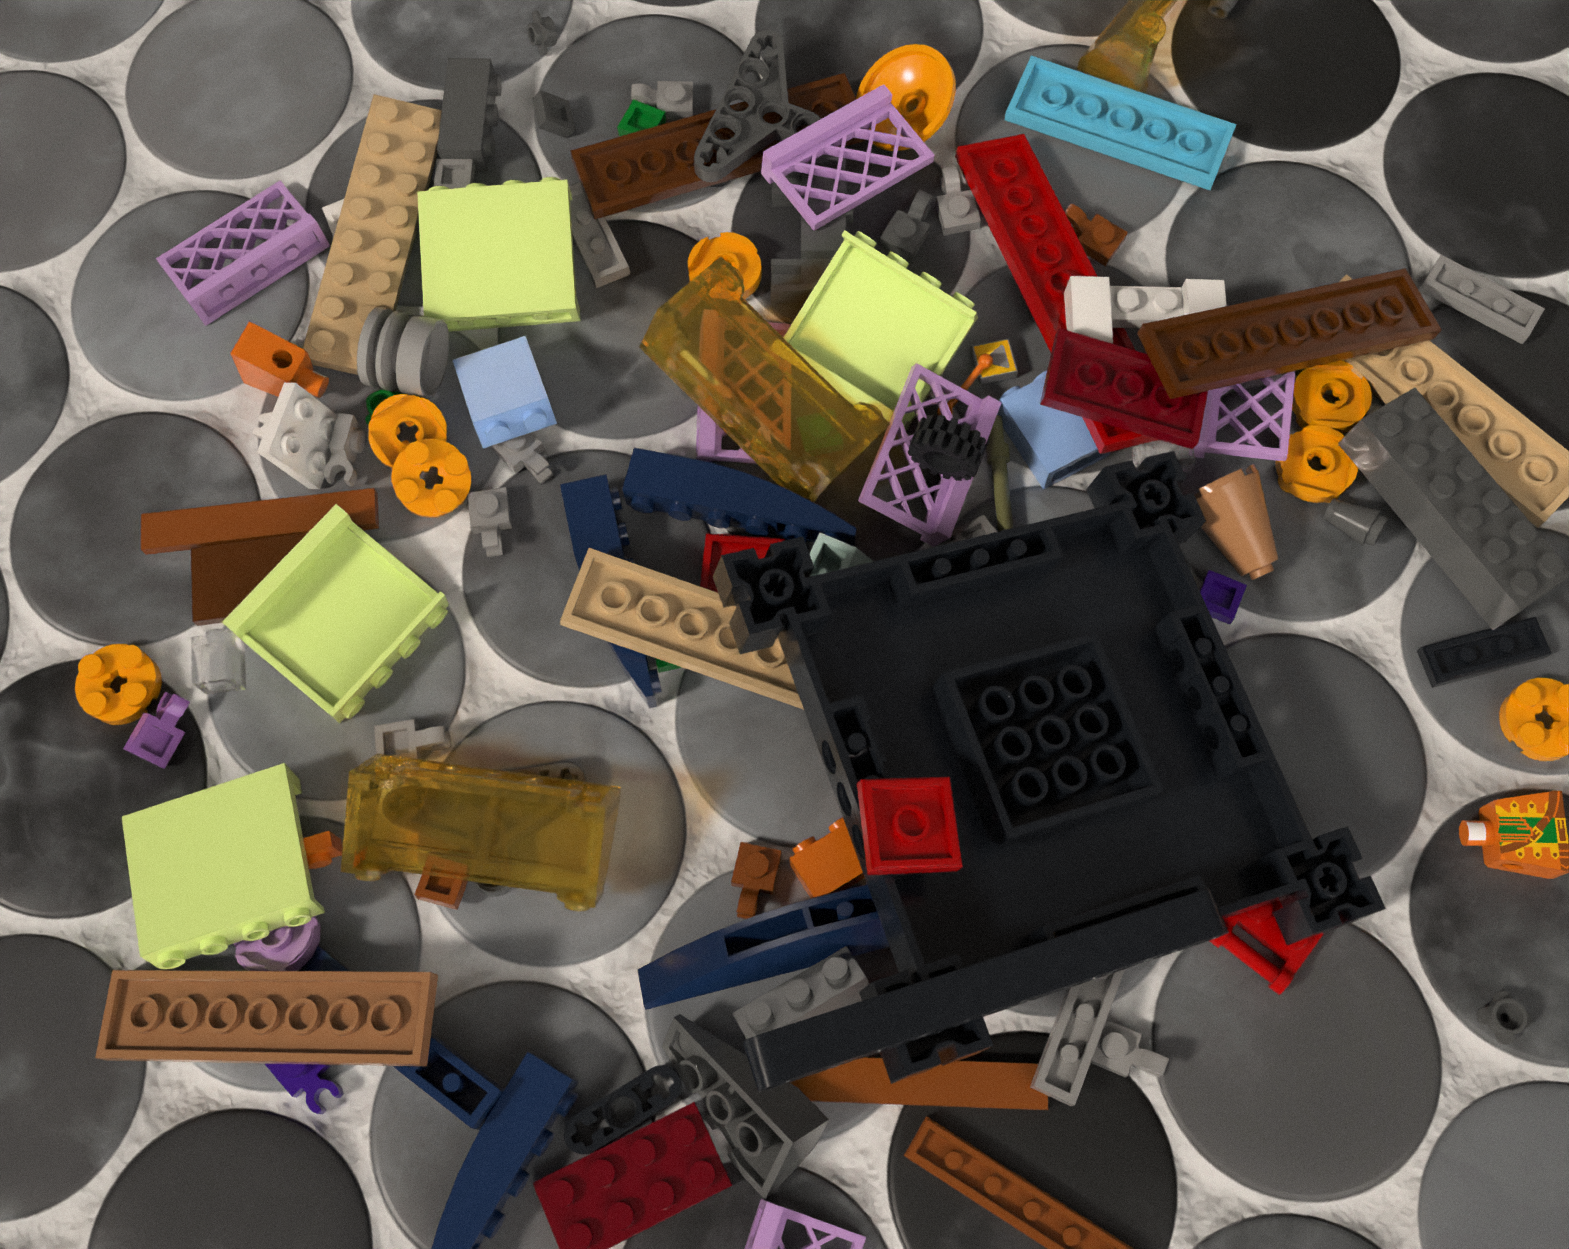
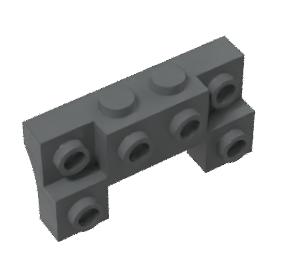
[771,155,854,303]

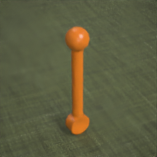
[937,353,993,415]

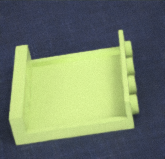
[417,177,581,332]
[770,230,978,430]
[222,504,449,723]
[122,763,325,969]

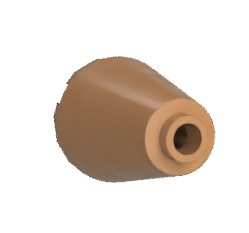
[1195,464,1278,580]

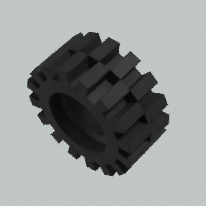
[908,415,987,481]

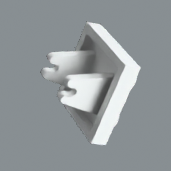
[252,382,338,489]

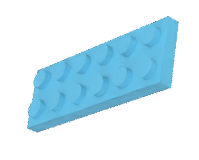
[1005,55,1237,190]

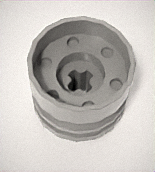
[357,307,450,399]

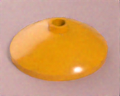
[856,44,956,151]

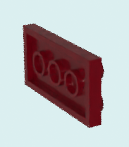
[1040,328,1208,450]
[533,1102,733,1249]

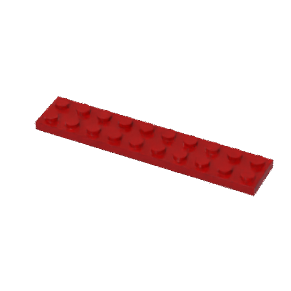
[955,134,1158,454]

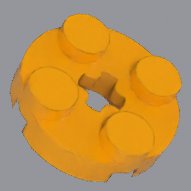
[687,232,762,308]
[1292,360,1372,434]
[369,394,447,468]
[1275,425,1358,503]
[391,439,471,518]
[75,644,162,725]
[1499,678,1569,761]

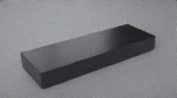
[1417,617,1552,688]

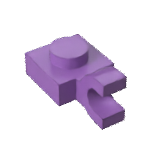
[123,692,190,769]

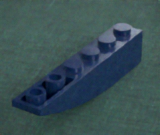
[622,447,857,547]
[560,474,662,708]
[637,884,890,1010]
[298,945,505,1130]
[432,1052,578,1249]

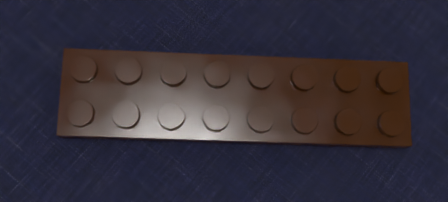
[570,73,869,220]
[1137,268,1442,399]

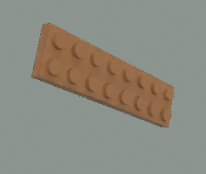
[95,970,438,1067]

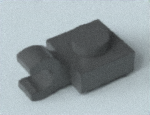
[880,190,933,261]

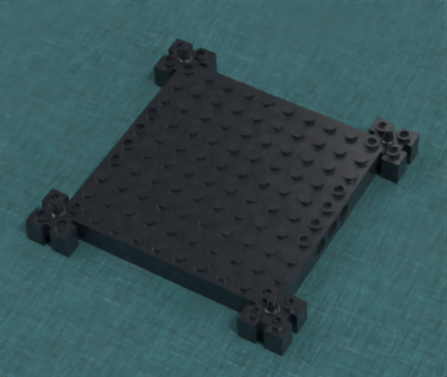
[713,451,1386,1084]

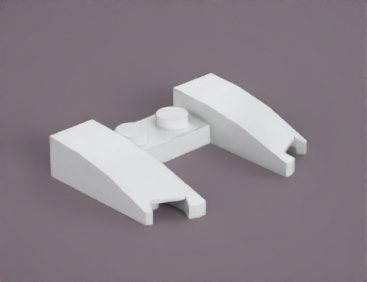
[1064,276,1227,344]

